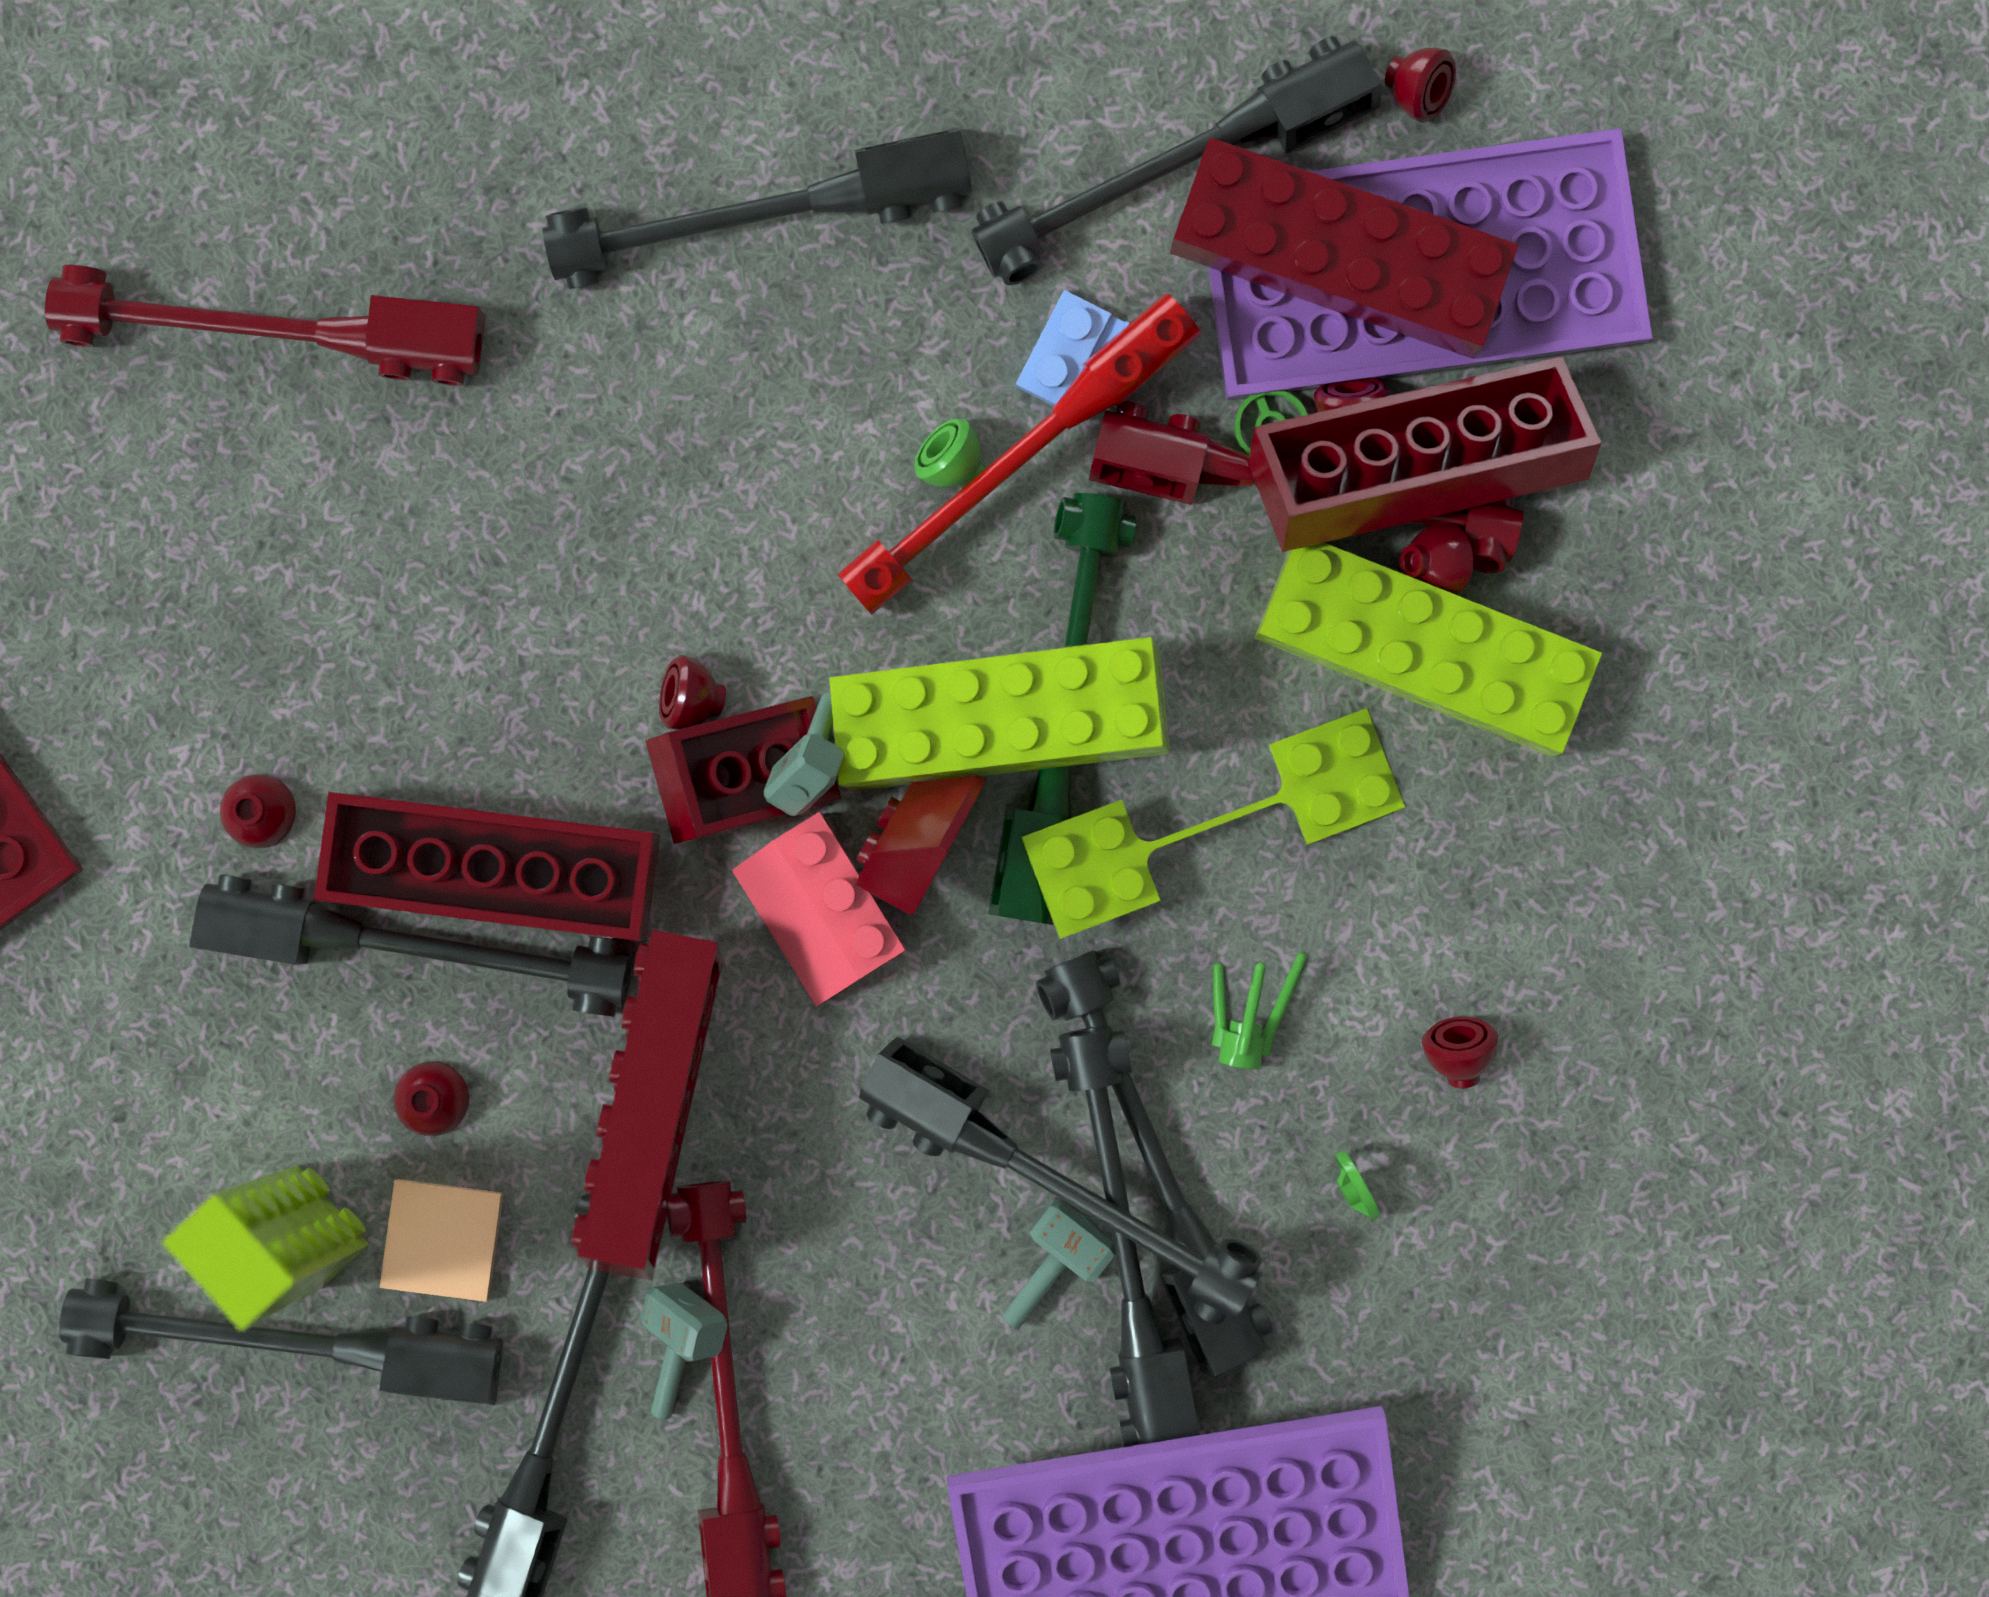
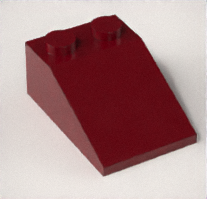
[645,696,841,844]

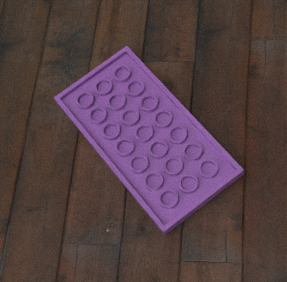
[1208,128,1652,400]
[947,1406,1409,1597]

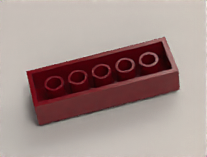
[1170,137,1519,359]
[1248,356,1601,552]
[314,792,660,941]
[571,929,723,1281]

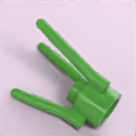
[1211,952,1307,1070]

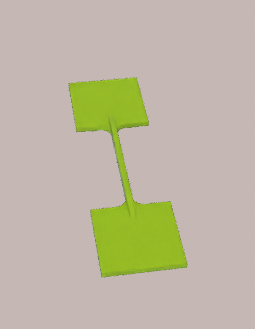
[1021,708,1405,939]

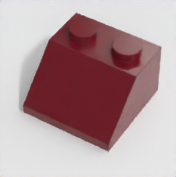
[855,775,986,916]

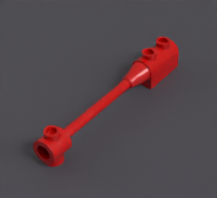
[837,293,1201,615]

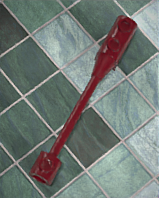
[45,265,486,386]
[1088,401,1524,573]
[667,1180,786,1597]

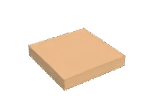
[379,1179,504,1302]

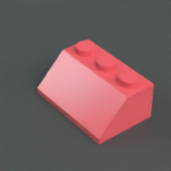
[732,812,907,1007]

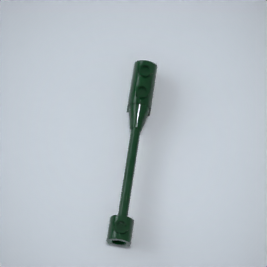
[988,493,1136,925]

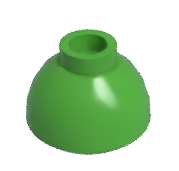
[914,418,986,488]

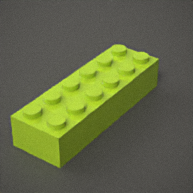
[1254,543,1602,757]
[829,637,1170,792]
[162,1165,369,1331]

